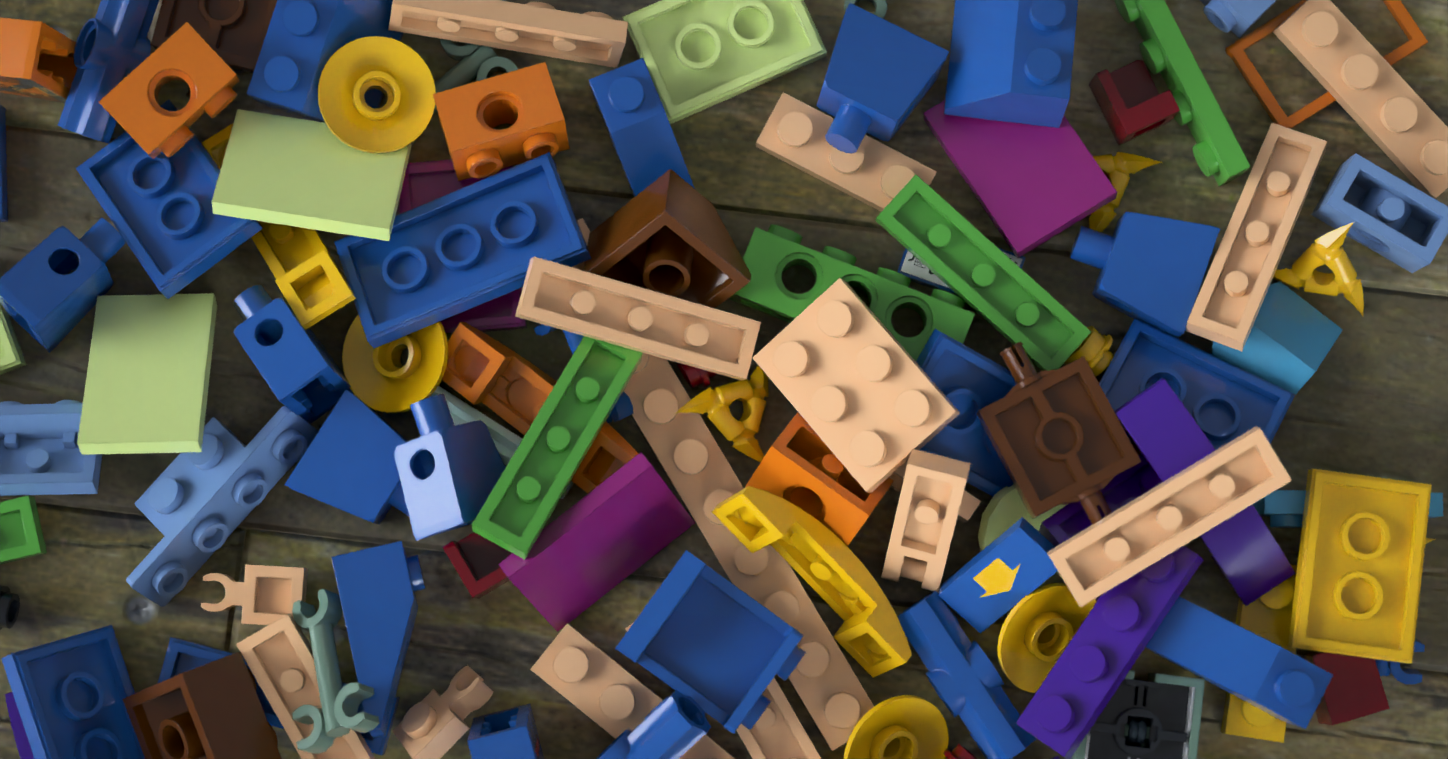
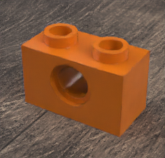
[99,22,240,159]
[433,62,570,181]
[745,412,894,547]

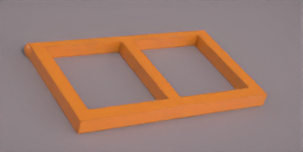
[1225,0,1428,129]

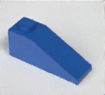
[589,58,695,197]
[331,541,426,738]
[1145,596,1333,729]

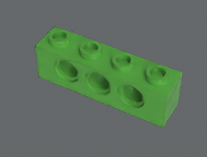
[729,224,975,361]

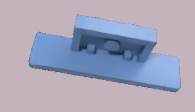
[0,400,102,496]
[126,406,318,607]

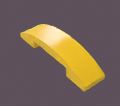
[202,123,356,330]
[712,486,912,678]

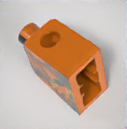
[0,17,77,103]

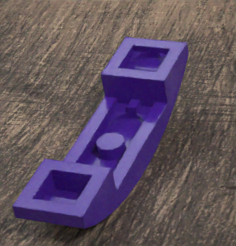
[1114,378,1295,606]

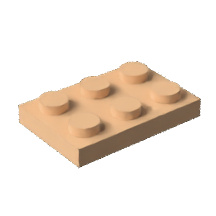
[752,278,960,493]

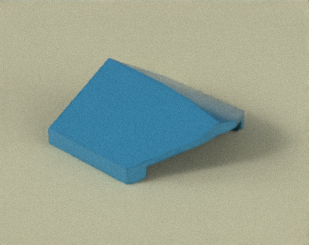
[1212,282,1343,395]

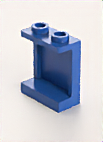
[615,550,806,734]

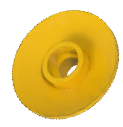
[318,36,436,153]
[342,314,448,413]
[997,583,1097,693]
[844,695,949,759]

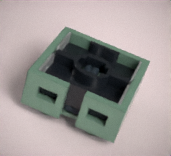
[1071,670,1205,759]

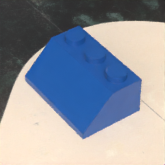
[246,0,403,123]
[944,0,1078,128]

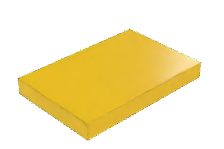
[1288,469,1432,664]

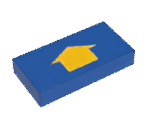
[938,517,1058,634]

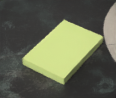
[622,0,827,124]
[212,109,411,241]
[77,293,217,455]

